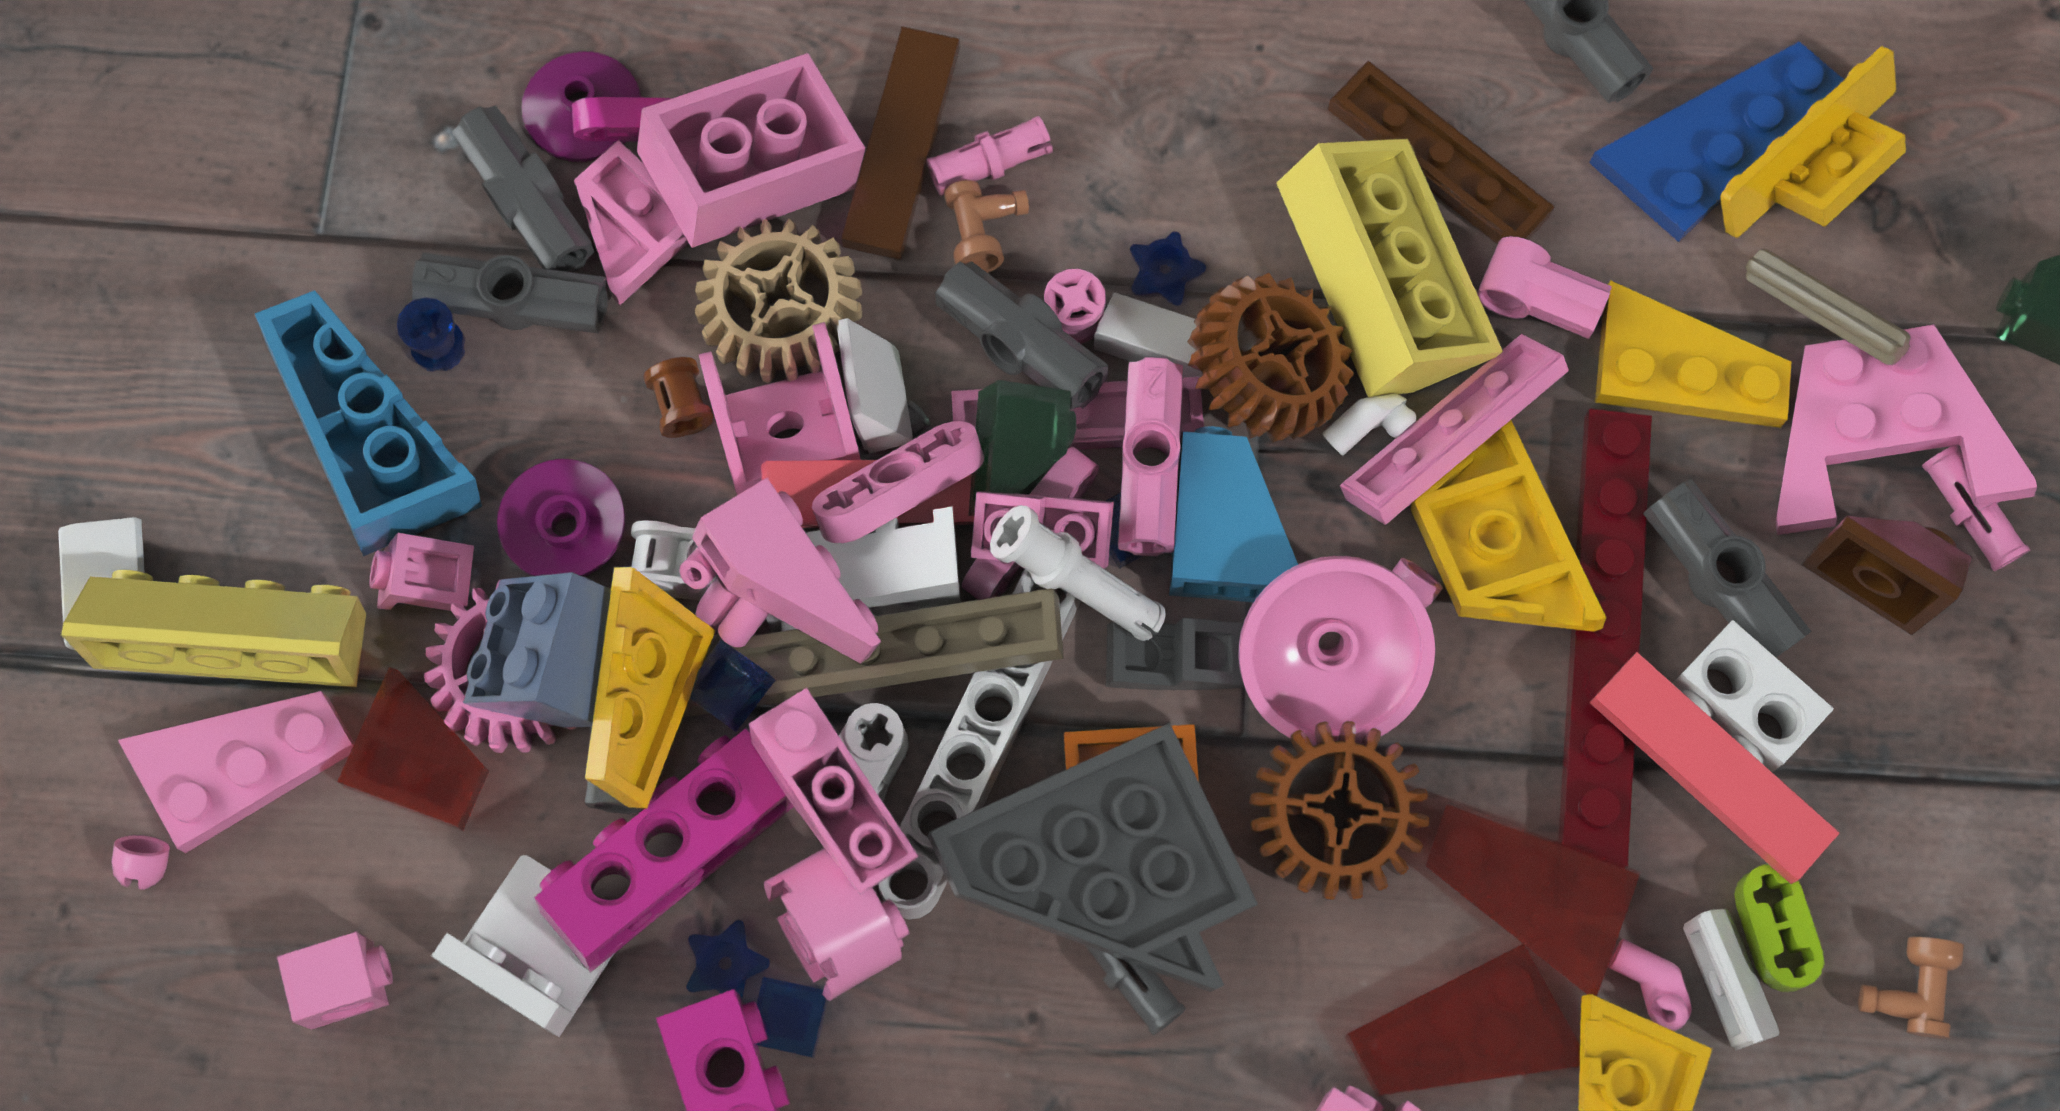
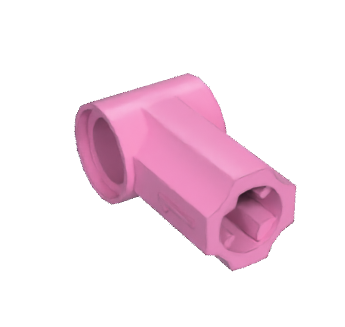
[1477,236,1612,339]

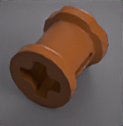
[643,357,714,438]

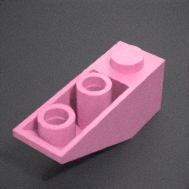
[692,478,881,663]
[749,688,918,895]

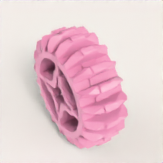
[424,579,576,753]

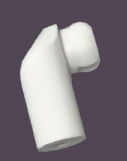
[1322,393,1416,456]

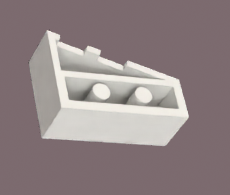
[766,506,960,632]

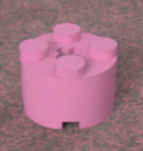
[764,848,909,1000]

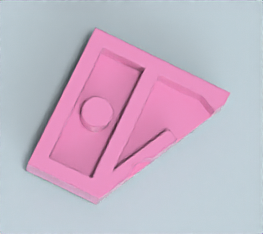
[574,140,689,305]

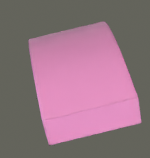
[971,492,1114,569]

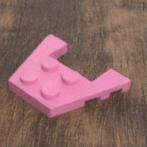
[1776,325,2037,535]

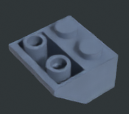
[463,572,611,727]

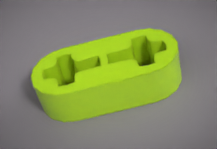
[1734,864,1824,992]

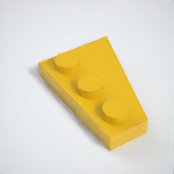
[1595,280,1791,428]
[585,567,716,809]
[1579,994,1712,1111]

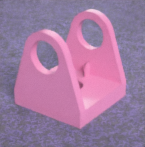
[699,322,861,495]

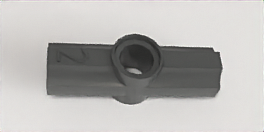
[1524,0,1653,103]
[452,105,595,273]
[411,252,608,334]
[935,261,1108,410]
[1643,478,1812,657]

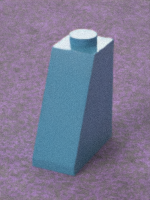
[1169,426,1298,603]

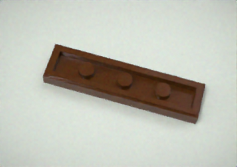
[841,26,960,260]
[1327,60,1555,245]

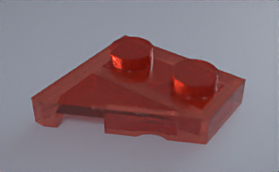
[337,667,489,831]

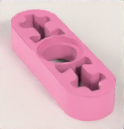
[812,421,984,543]
[961,447,1099,600]

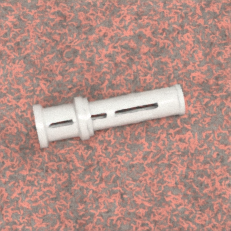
[990,505,1166,641]

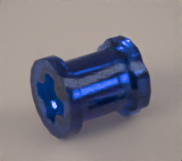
[397,297,465,372]

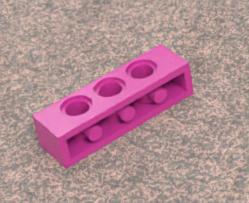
[534,728,794,973]
[656,989,790,1111]

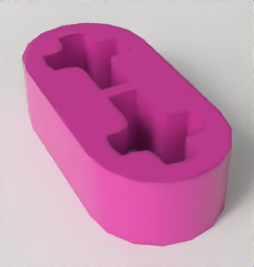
[572,97,672,142]

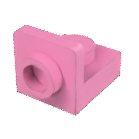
[369,533,474,611]

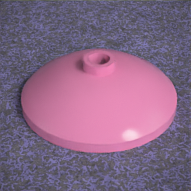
[1238,556,1435,745]

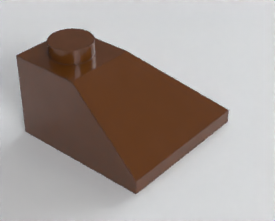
[1802,516,1972,635]

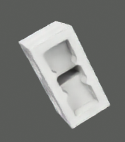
[1673,620,1834,772]

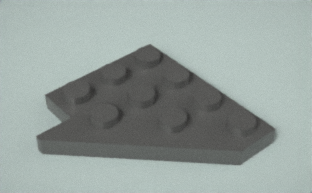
[927,723,1258,992]

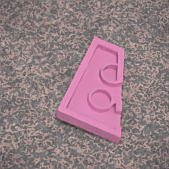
[118,691,358,853]

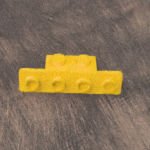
[1720,46,1906,238]

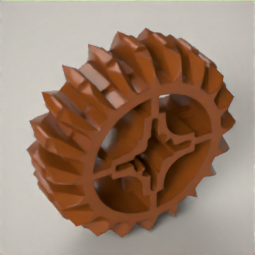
[1187,273,1354,443]
[1249,721,1429,900]

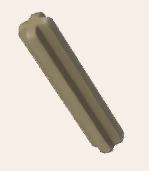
[1745,249,1911,365]

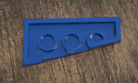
[1589,41,1844,242]

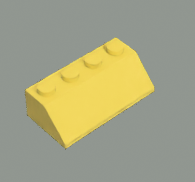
[1276,139,1503,397]
[61,570,366,687]

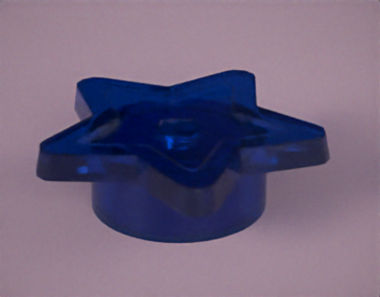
[1130,231,1207,306]
[686,920,770,1000]

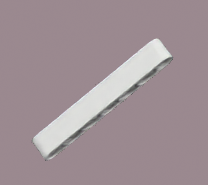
[878,569,1081,920]

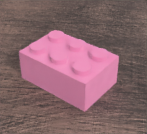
[637,53,865,248]

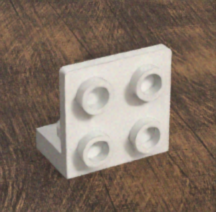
[432,855,614,1037]

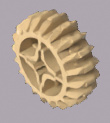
[695,218,862,384]

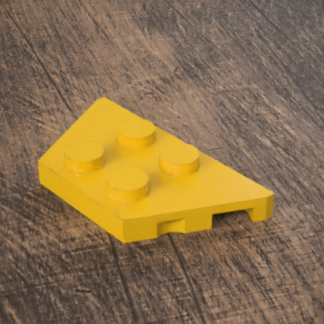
[1410,420,1606,632]

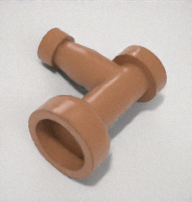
[944,180,1029,273]
[1858,937,1964,1039]

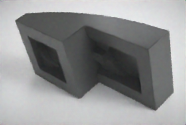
[1106,618,1244,690]

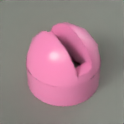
[1392,558,1443,609]
[112,836,170,890]

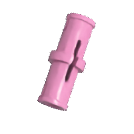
[926,116,1053,196]
[1922,445,2030,572]

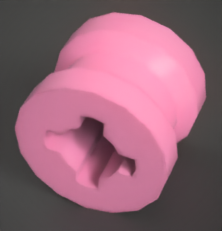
[1044,269,1106,344]

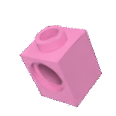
[277,932,393,1030]

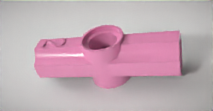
[1118,357,1183,556]

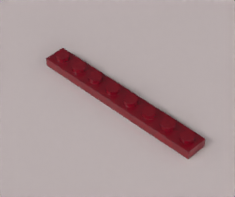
[1554,408,1652,915]

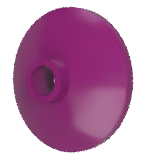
[522,51,641,162]
[497,459,626,577]

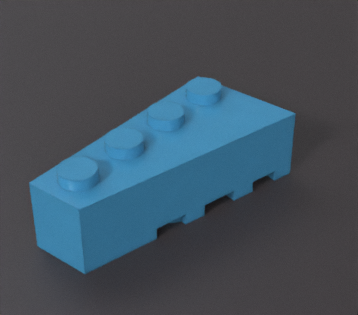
[255,290,482,556]

